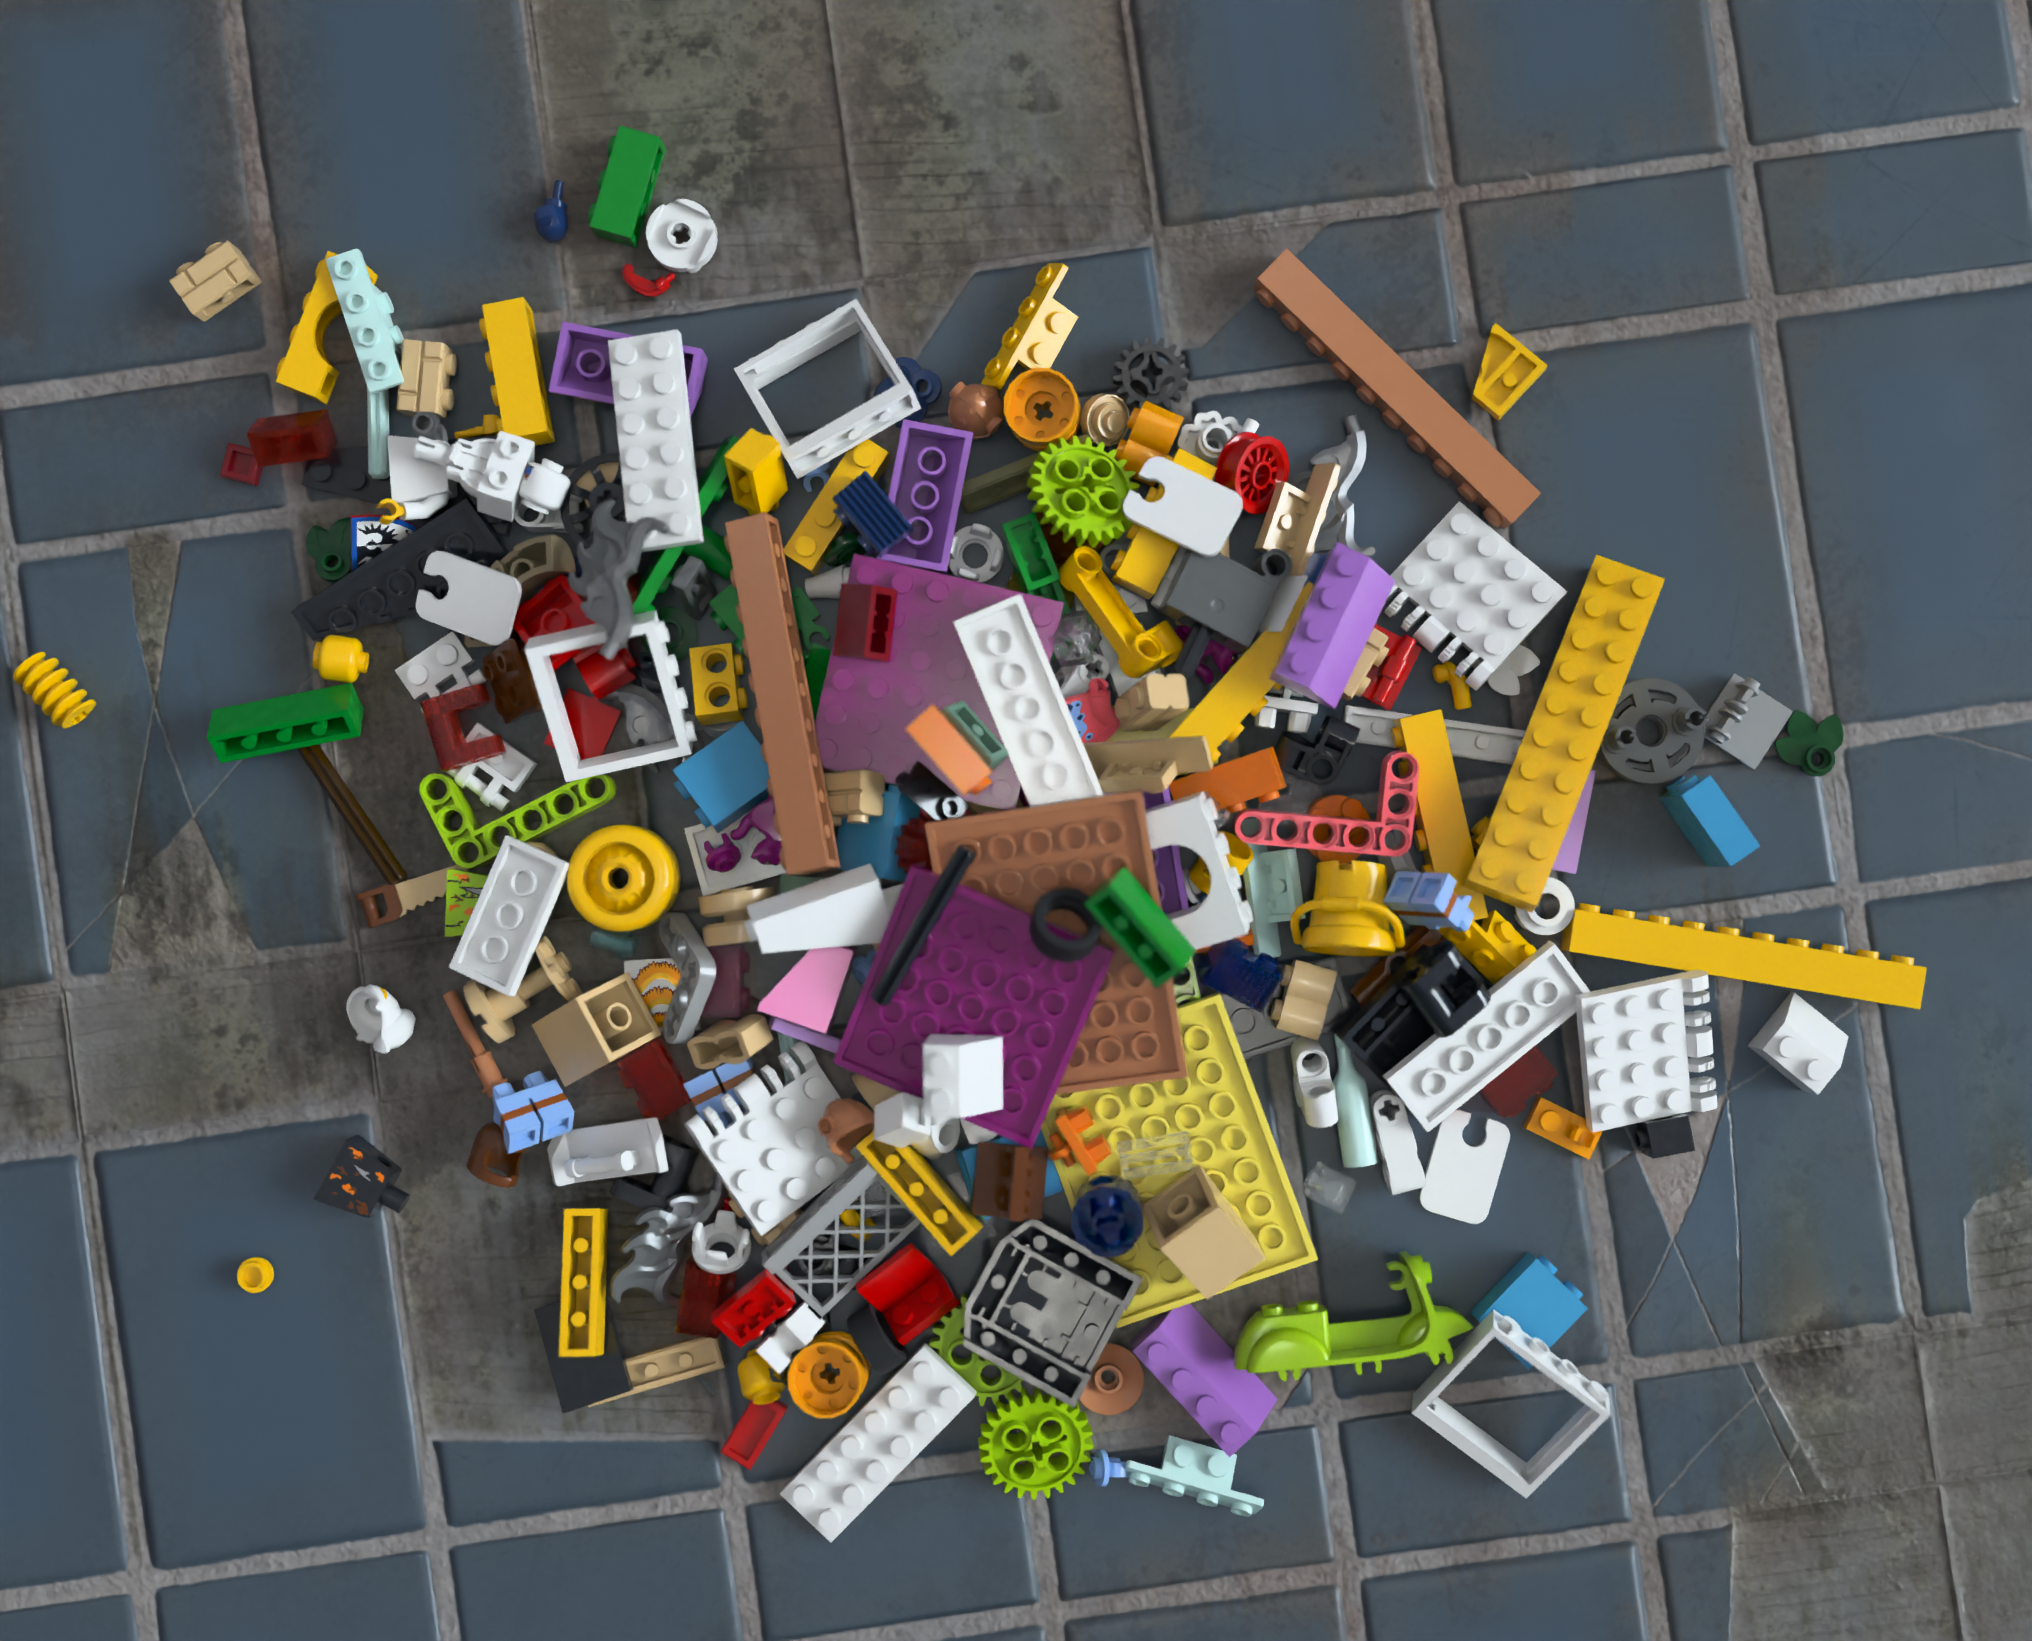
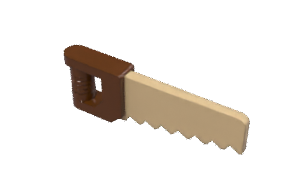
[355,865,468,929]

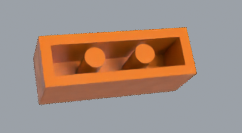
[1169,747,1287,815]

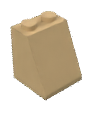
[532,972,661,1087]
[1142,1165,1265,1300]

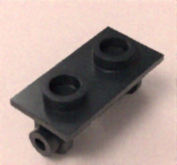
[895,761,969,820]

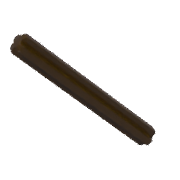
[296,744,406,885]

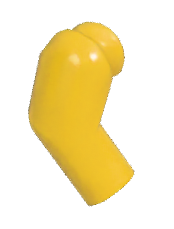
[1432,661,1472,710]
[839,1209,876,1242]

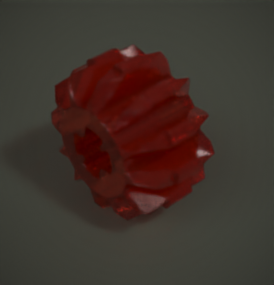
[893,817,934,874]

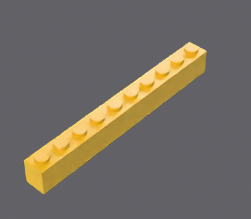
[1560,903,1927,1009]

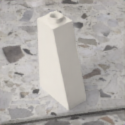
[744,864,890,953]

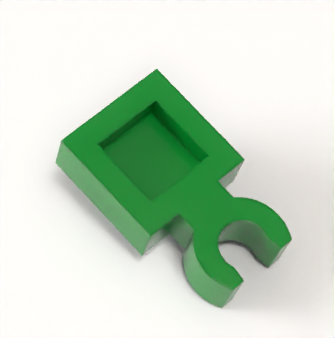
[791,586,831,650]

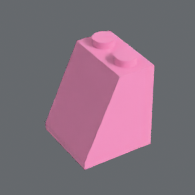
[757,946,859,1034]

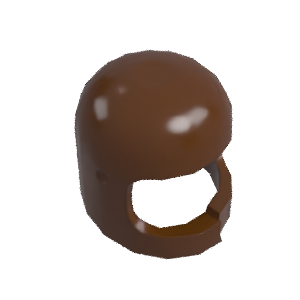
[466,1122,527,1188]

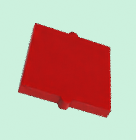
[543,688,622,760]

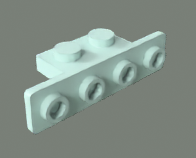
[326,249,404,393]
[1237,818,1306,960]
[1124,1435,1264,1517]

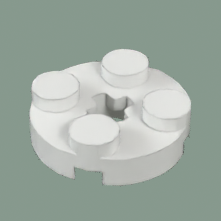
[646,199,718,273]

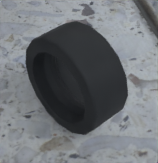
[1029,887,1102,963]
[847,1302,908,1375]

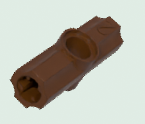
[1348,925,1446,1007]

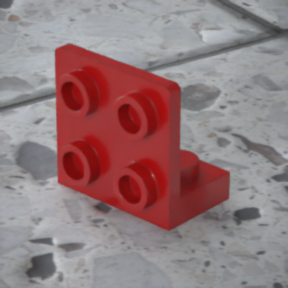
[855,1243,960,1346]
[711,1266,795,1348]

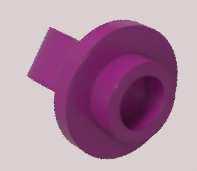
[704,833,741,872]

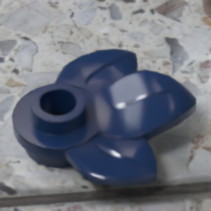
[874,357,942,428]

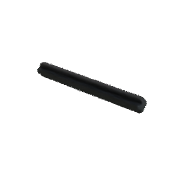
[871,845,975,1006]

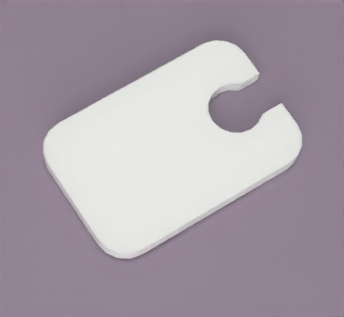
[1123,456,1243,557]
[416,551,522,645]
[1419,1109,1510,1224]

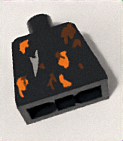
[314,1135,410,1218]

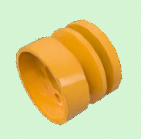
[1004,368,1082,452]
[788,1331,871,1418]

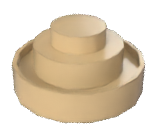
[1080,393,1130,447]

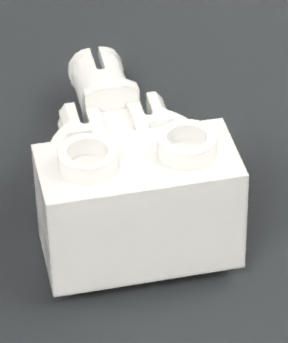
[414,431,535,522]

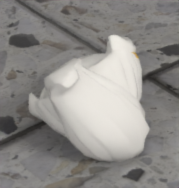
[346,984,416,1054]

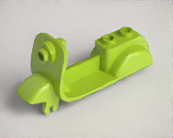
[1233,1250,1474,1381]

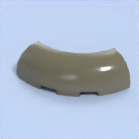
[465,535,576,647]

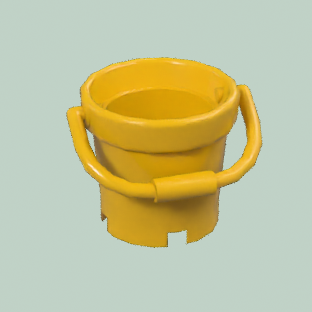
[1290,860,1405,957]

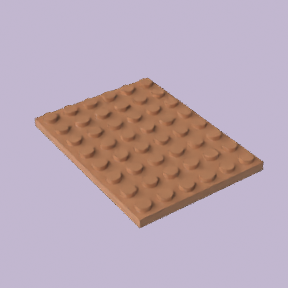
[925,789,1188,1095]

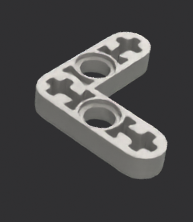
[659,912,716,1044]

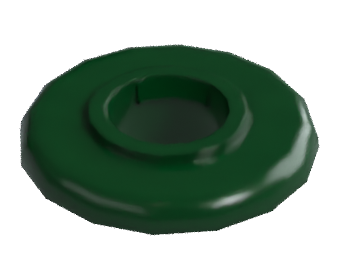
[823,532,866,566]
[642,607,697,661]

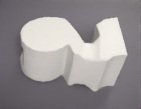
[756,1301,825,1374]

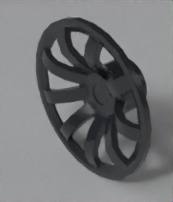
[560,453,626,549]

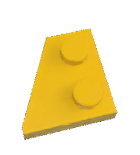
[1472,323,1547,421]

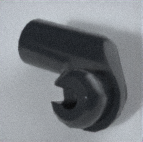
[634,652,679,694]

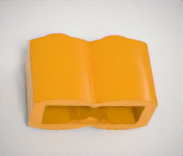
[1114,400,1184,487]

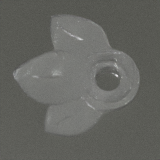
[1257,771,1324,833]

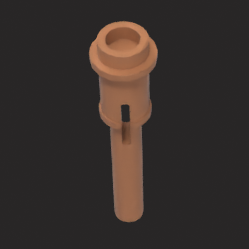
[443,990,509,1098]

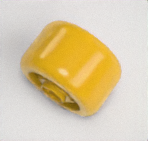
[566,825,681,932]

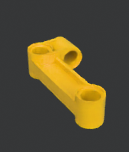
[1058,546,1184,679]

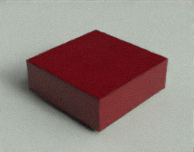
[220,442,266,486]

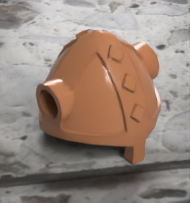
[948,381,1005,439]
[818,1098,874,1164]

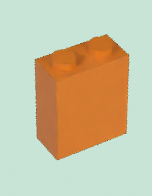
[905,704,993,796]

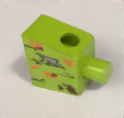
[445,869,488,937]

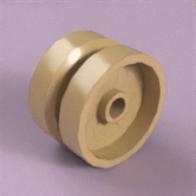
[698,886,777,946]

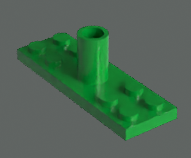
[630,435,740,615]

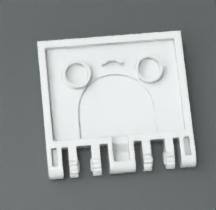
[1384,501,1568,691]
[1575,970,1717,1133]
[684,1040,862,1236]

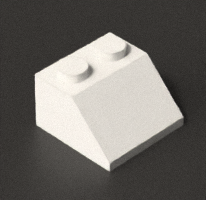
[1748,992,1849,1095]
[923,1034,1003,1118]

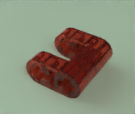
[420,684,506,772]

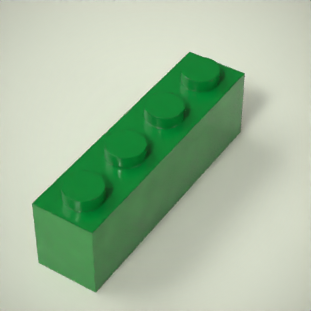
[207,683,364,763]

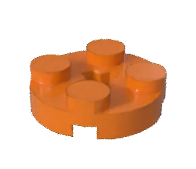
[1306,794,1370,864]

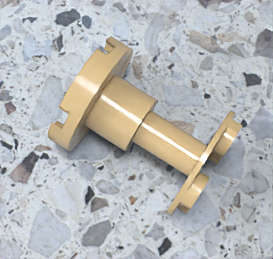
[463,936,582,1044]

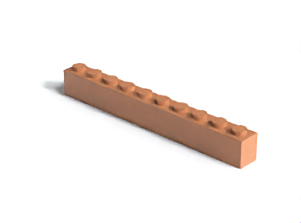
[1253,248,1541,529]
[724,512,840,876]

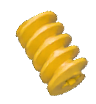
[13,652,96,729]

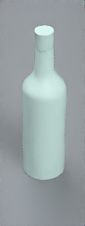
[1332,1033,1379,1168]

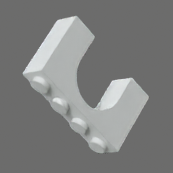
[1146,791,1253,950]

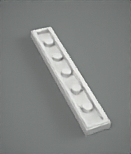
[1342,705,1525,765]

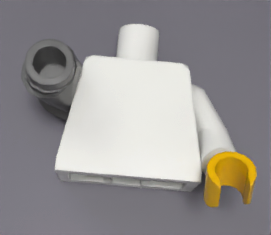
[376,411,458,525]

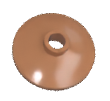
[1079,1343,1144,1415]

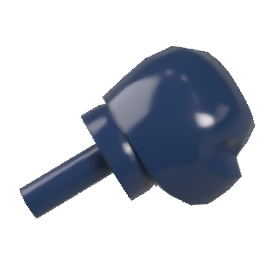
[534,180,568,242]

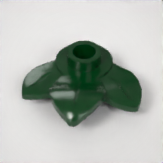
[306,517,351,582]
[1774,710,1844,777]

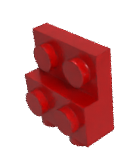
[513,574,596,671]

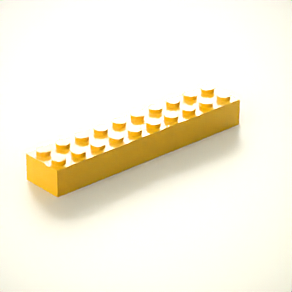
[1464,554,1665,913]

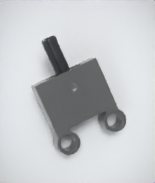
[1158,536,1292,679]

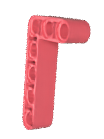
[1232,750,1419,856]

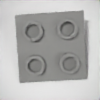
[1704,673,1793,770]

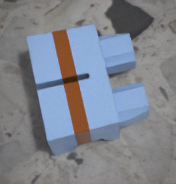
[1383,871,1474,932]
[683,1057,757,1128]
[492,1071,575,1154]

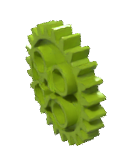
[1026,436,1140,548]
[929,1293,1024,1407]
[978,1387,1094,1500]

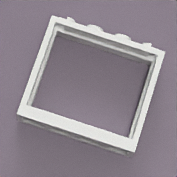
[734,299,921,479]
[525,610,697,782]
[1412,1309,1611,1499]

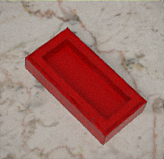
[720,1400,788,1470]

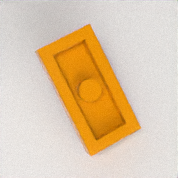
[1523,1096,1603,1160]

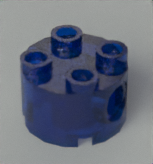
[1071,1175,1144,1257]

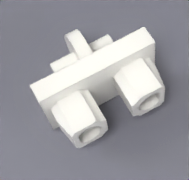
[1254,686,1319,734]

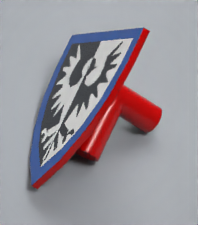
[351,514,419,571]

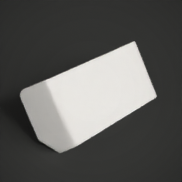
[547,1117,668,1186]

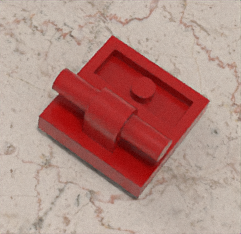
[1361,624,1422,711]

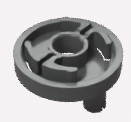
[1598,678,1708,785]

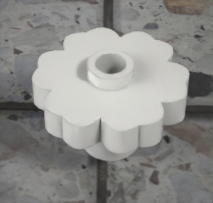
[1176,411,1242,481]

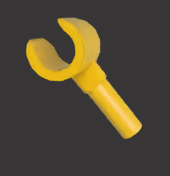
[454,414,499,439]

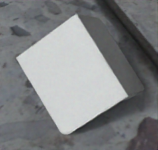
[874,1092,931,1148]

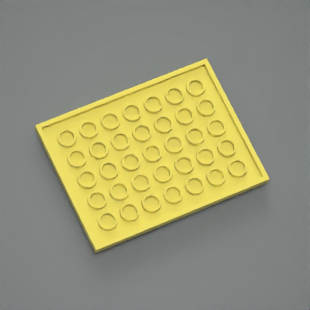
[1041,992,1318,1328]

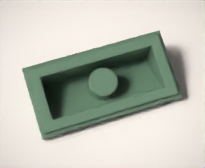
[941,701,1009,770]

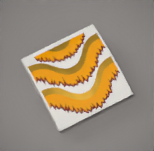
[624,958,701,1032]

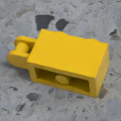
[724,428,788,516]

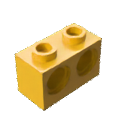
[689,643,748,726]

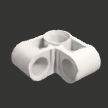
[1291,1036,1338,1128]

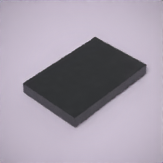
[534,1295,633,1414]

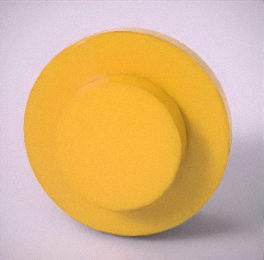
[237,1257,274,1293]

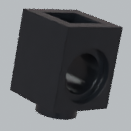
[1634,1113,1695,1159]

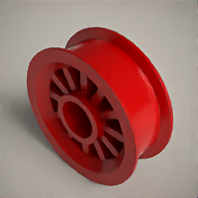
[1214,432,1289,514]

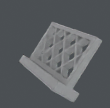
[761,1155,921,1317]

